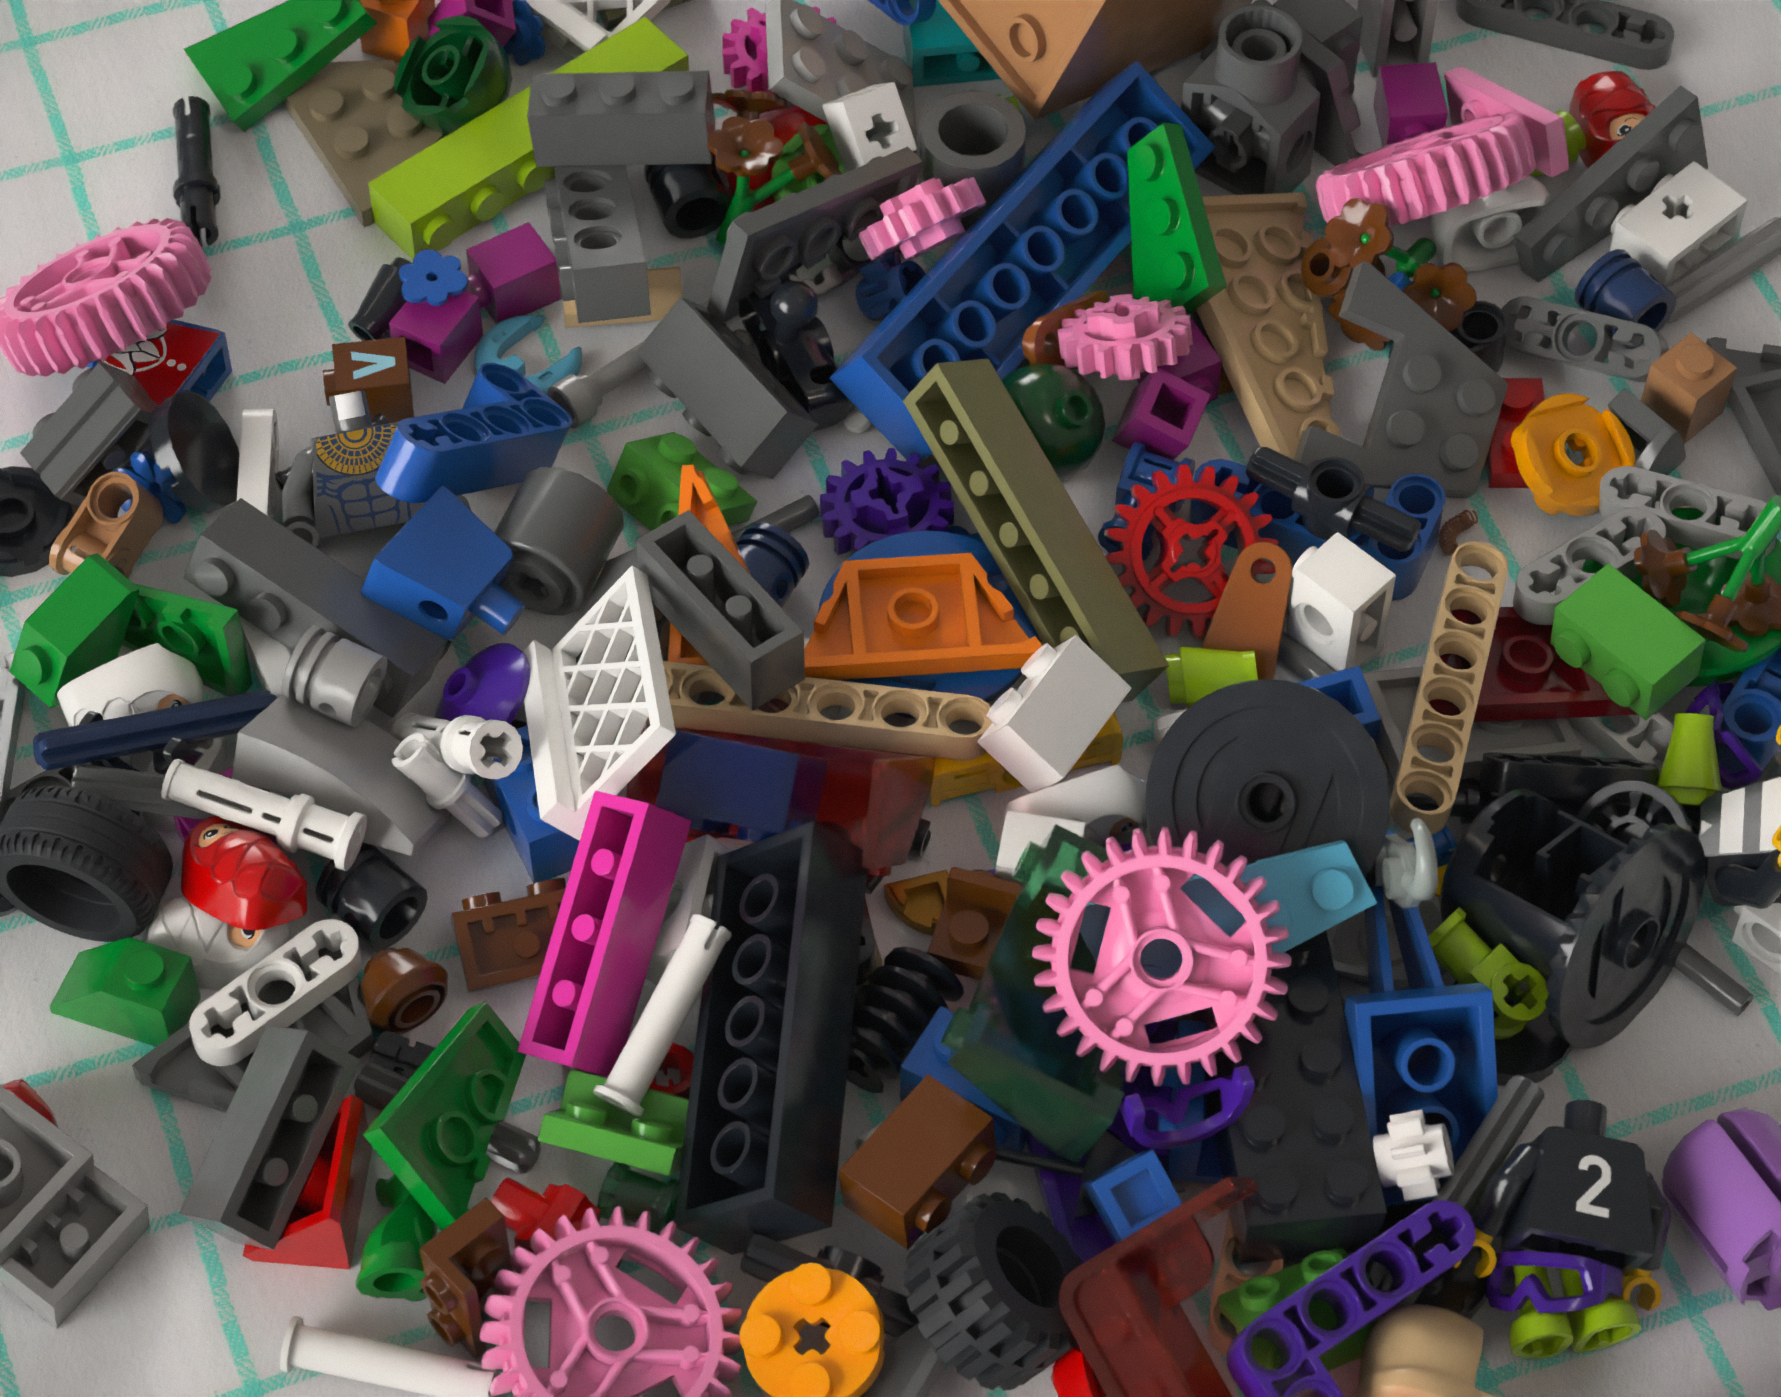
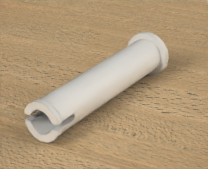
[593,914,732,1117]
[280,1316,500,1397]

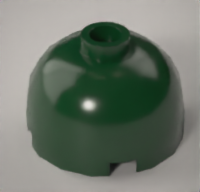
[394,15,512,135]
[1000,363,1106,483]

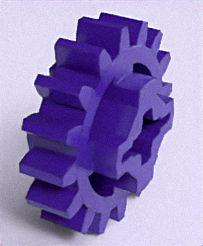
[820,448,954,555]

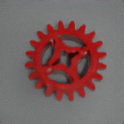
[1104,464,1278,638]

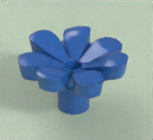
[115,451,187,524]

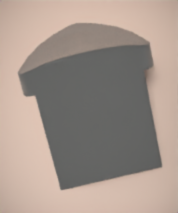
[1608,388,1686,475]

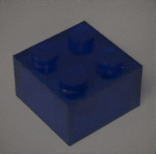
[656,730,828,842]

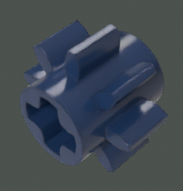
[855,251,926,321]

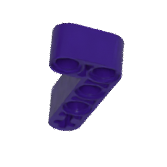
[1227,1200,1475,1397]

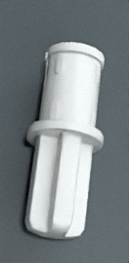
[392,733,503,838]

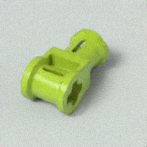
[1428,907,1549,1040]

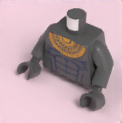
[282,390,471,550]

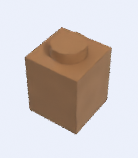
[1641,332,1737,444]

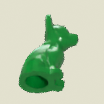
[355,1174,438,1302]

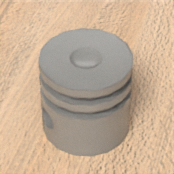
[281,625,388,727]

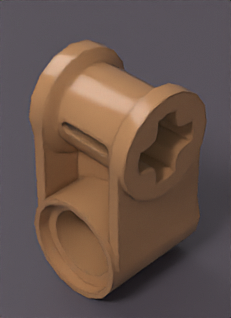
[49,472,163,578]

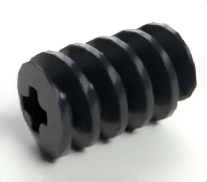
[847,946,964,1093]

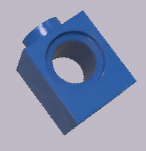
[1083,1150,1187,1246]

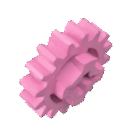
[859,177,987,261]
[1058,294,1193,380]

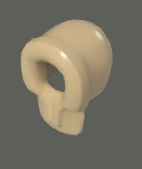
[1354,1304,1497,1397]

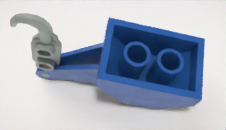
[1344,818,1498,1205]

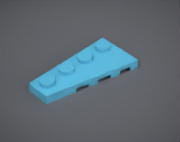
[1080,840,1377,1025]

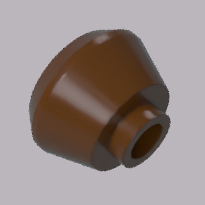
[360,947,448,1034]

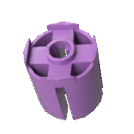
[1662,1108,1781,1311]

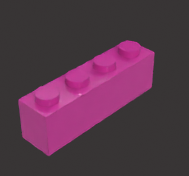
[517,790,692,1077]

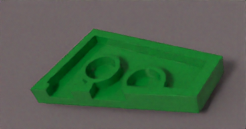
[183,0,377,132]
[1127,123,1227,314]
[122,583,253,697]
[363,1001,526,1231]

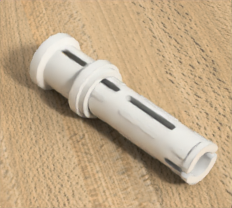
[391,712,523,780]
[161,759,367,871]

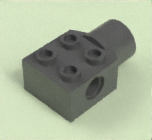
[1181,5,1321,195]

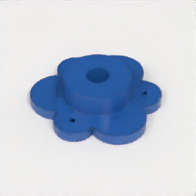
[503,0,546,65]
[399,250,468,306]

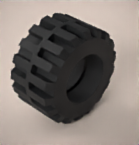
[904,1192,1094,1391]

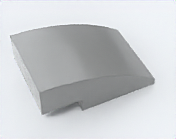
[232,695,452,856]
[0,1084,150,1328]

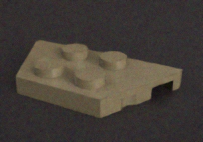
[282,60,444,227]

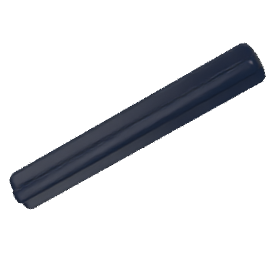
[33,690,277,771]

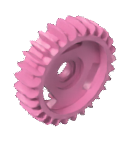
[1315,113,1537,227]
[0,218,212,377]
[1032,827,1291,1086]
[480,1206,742,1397]

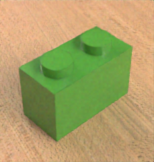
[1550,563,1706,720]

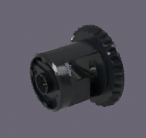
[1145,679,1391,879]
[1440,788,1706,1049]

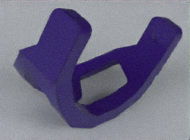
[1685,680,1763,790]
[1118,1065,1255,1150]
[1486,1251,1623,1313]

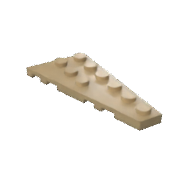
[1196,192,1341,459]

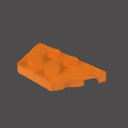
[804,553,1042,680]

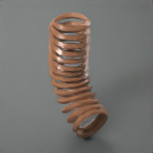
[1439,510,1478,556]

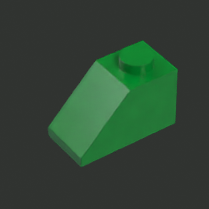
[9,553,140,708]
[49,937,201,1047]

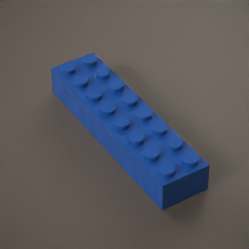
[829,61,1215,461]

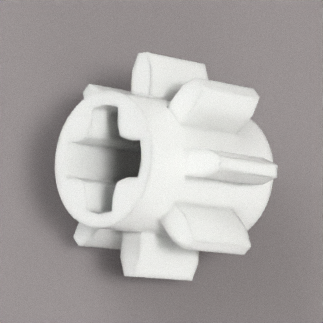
[1373,1110,1454,1202]

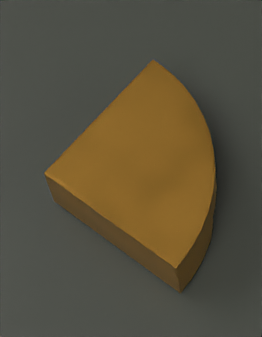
[884,869,949,936]

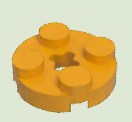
[1511,393,1635,516]
[739,1263,885,1397]

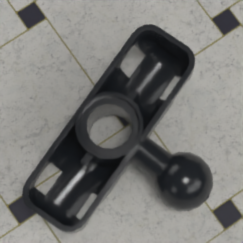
[738,278,853,433]

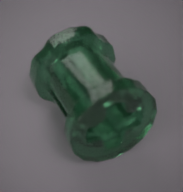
[597,1162,679,1235]

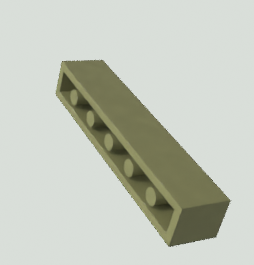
[903,359,1169,703]

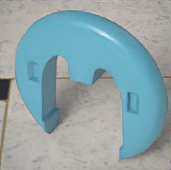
[474,315,582,396]

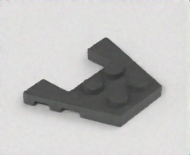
[1293,261,1508,499]

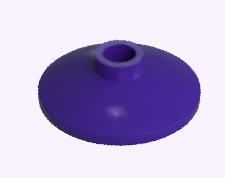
[434,643,530,724]

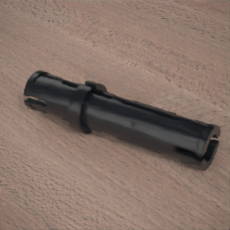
[173,96,221,247]

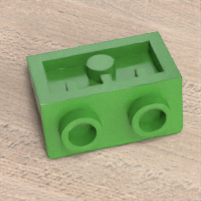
[537,1069,689,1176]

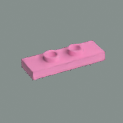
[1444,66,1569,177]

